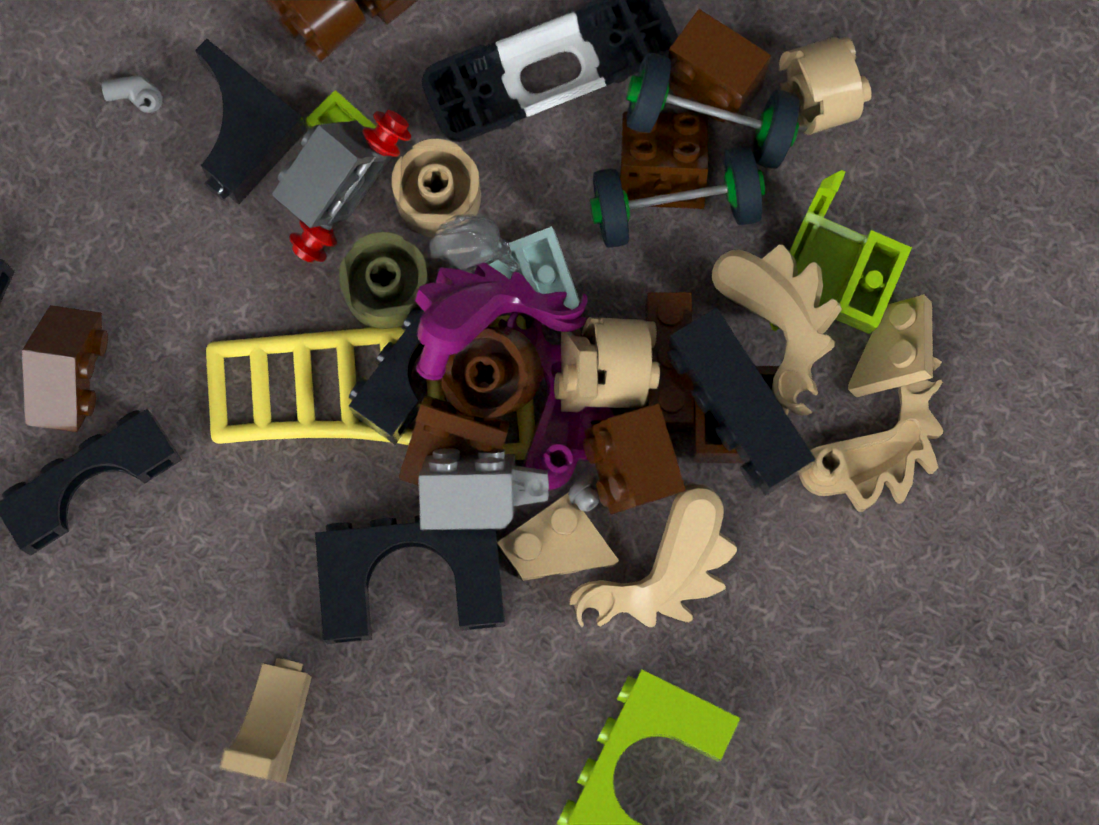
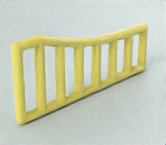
[206,315,535,460]

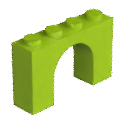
[557,669,741,825]

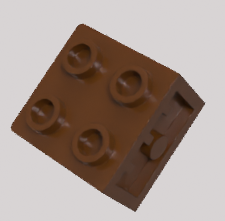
[620,111,708,209]
[399,395,510,486]

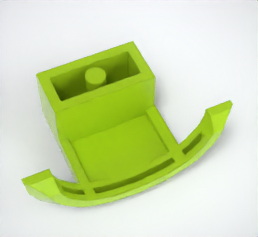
[769,170,912,334]

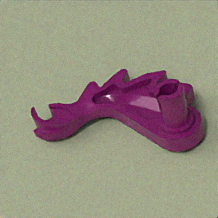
[415,261,588,380]
[498,312,615,491]

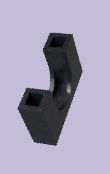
[315,515,505,644]

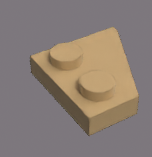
[848,294,933,397]
[554,328,597,412]
[497,493,619,581]

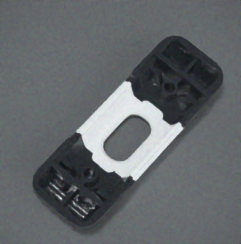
[422,0,678,142]

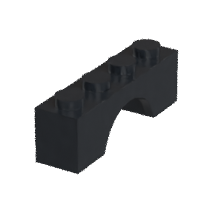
[348,266,461,445]
[0,409,182,555]

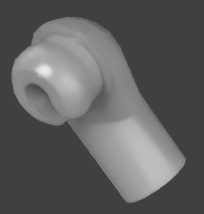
[102,75,162,113]
[568,464,600,512]

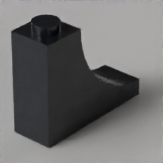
[195,38,307,204]

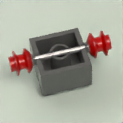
[272,110,411,263]

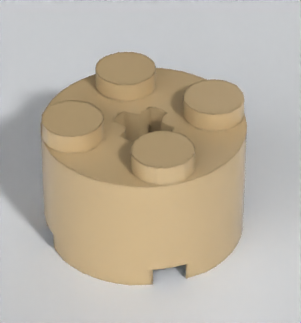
[779,37,871,135]
[392,139,481,238]
[581,317,660,409]

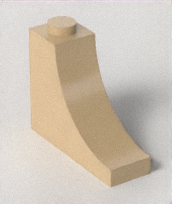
[220,658,312,783]

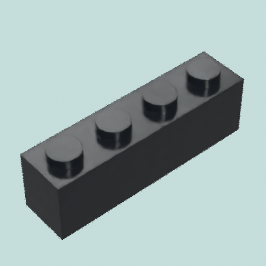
[667,308,816,496]

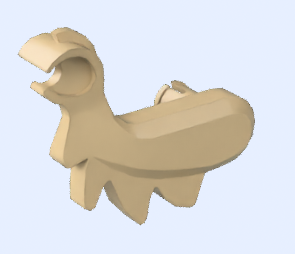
[712,244,842,416]
[799,357,943,512]
[570,482,737,627]

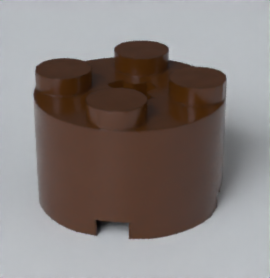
[266,0,366,63]
[441,326,544,418]

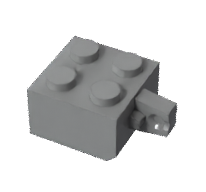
[419,448,549,530]

